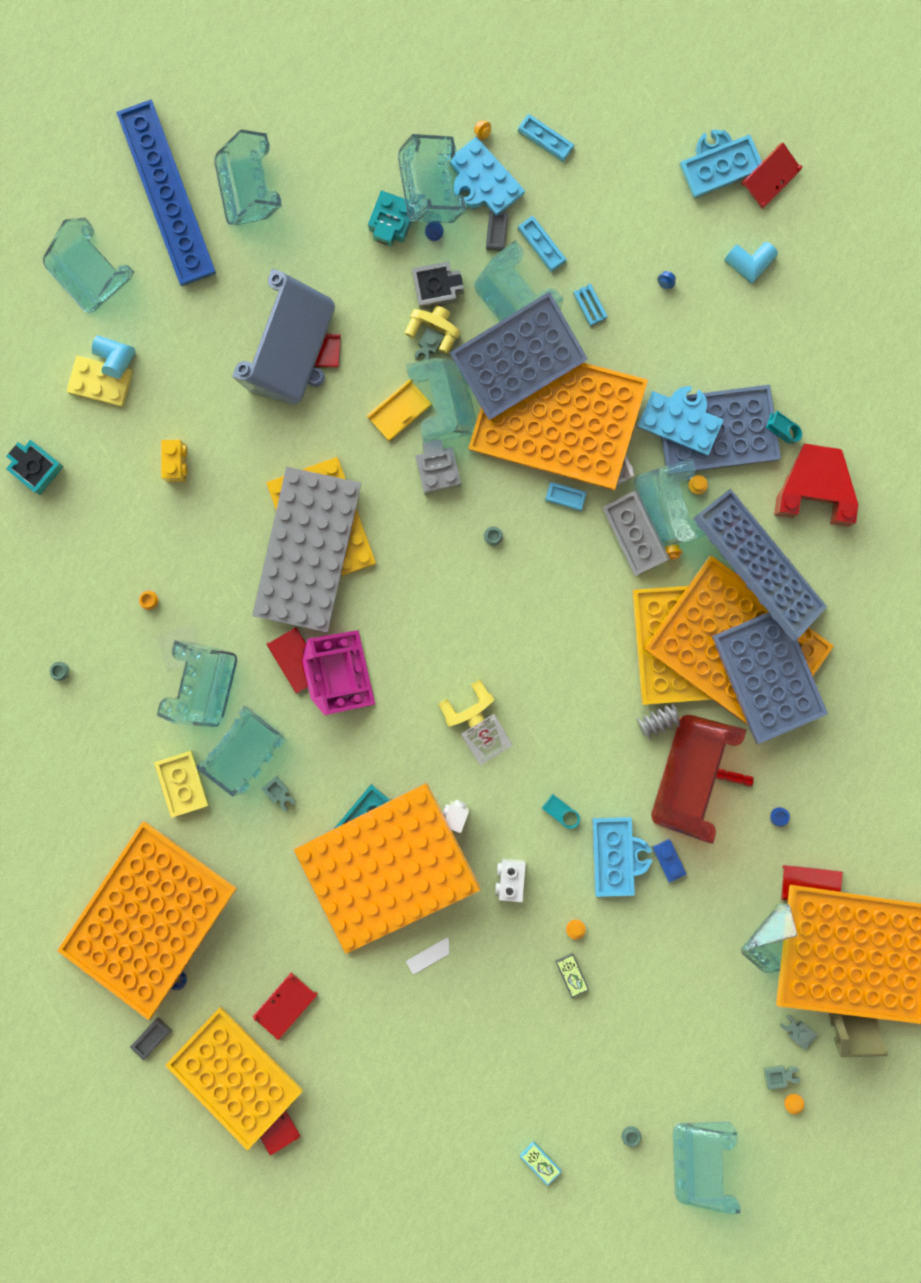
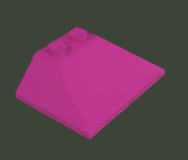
[302,630,375,715]

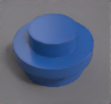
[657,271,676,289]
[770,807,790,827]

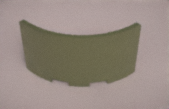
[828,1013,888,1057]

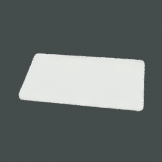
[406,938,449,974]

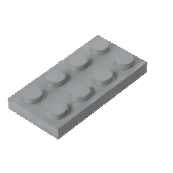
[602,490,670,576]

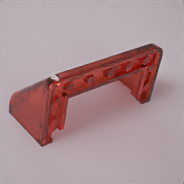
[651,714,747,844]

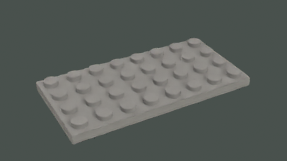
[252,467,362,633]

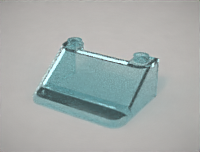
[43,217,135,313]
[741,904,798,973]
[673,1122,741,1214]

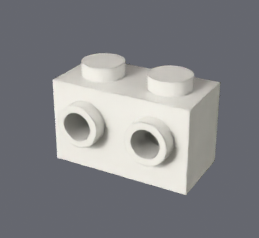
[443,800,469,833]
[495,859,526,902]

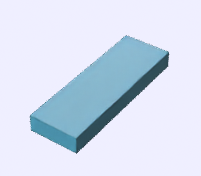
[518,113,574,162]
[518,216,567,273]

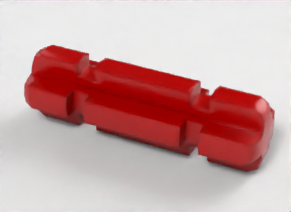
[715,769,754,787]

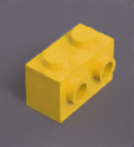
[161,440,188,482]

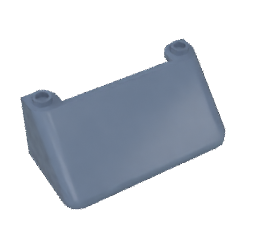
[232,269,335,405]

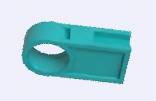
[766,410,802,444]
[542,793,580,829]

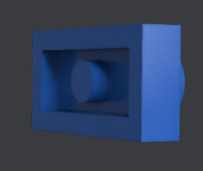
[652,839,687,883]

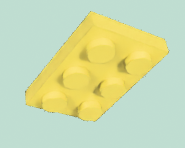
[67,356,133,407]
[154,750,209,818]

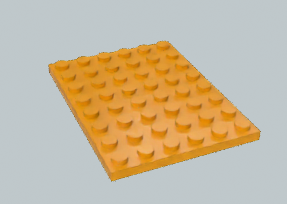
[468,363,648,491]
[644,555,834,740]
[294,783,481,954]
[57,821,237,1020]
[776,885,921,1024]

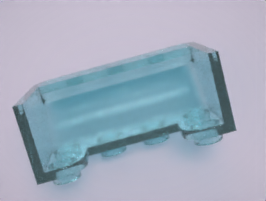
[214,129,282,225]
[474,240,563,321]
[406,358,476,443]
[634,458,706,547]
[157,640,237,727]

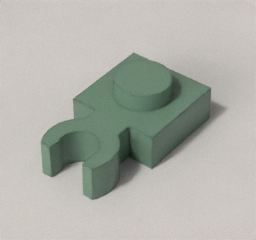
[415,327,444,364]
[262,776,296,811]
[780,1015,817,1050]
[763,1065,801,1090]

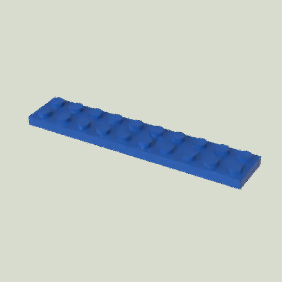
[116,99,217,287]

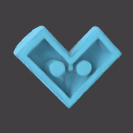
[724,242,778,284]
[92,335,136,379]

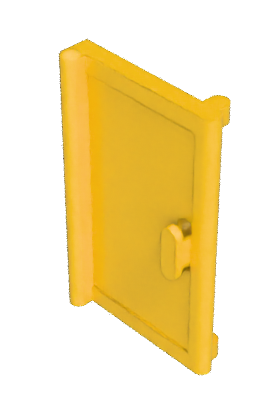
[367,379,432,441]

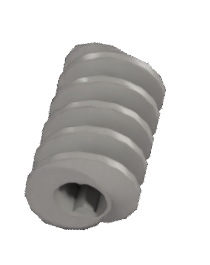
[636,703,680,740]

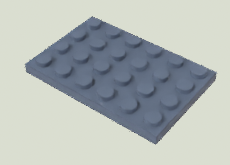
[450,291,588,420]
[661,385,781,475]
[711,612,828,744]

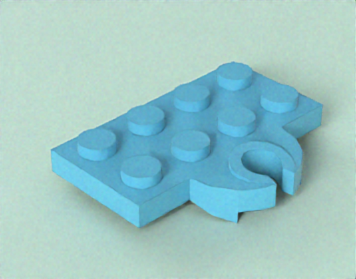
[680,129,762,198]
[448,137,525,217]
[637,386,723,456]
[592,817,652,897]

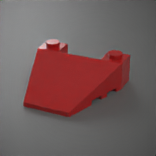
[774,443,859,527]

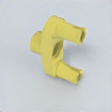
[405,306,461,355]
[438,679,495,728]

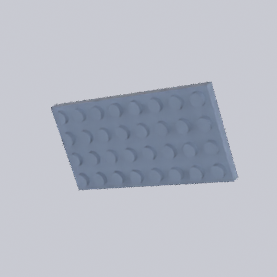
[693,489,827,642]

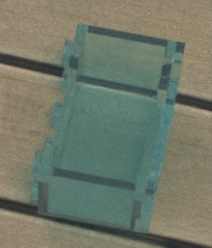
[398,134,467,223]
[196,705,286,797]

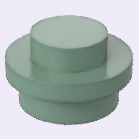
[484,527,503,546]
[50,662,70,681]
[621,1126,641,1147]

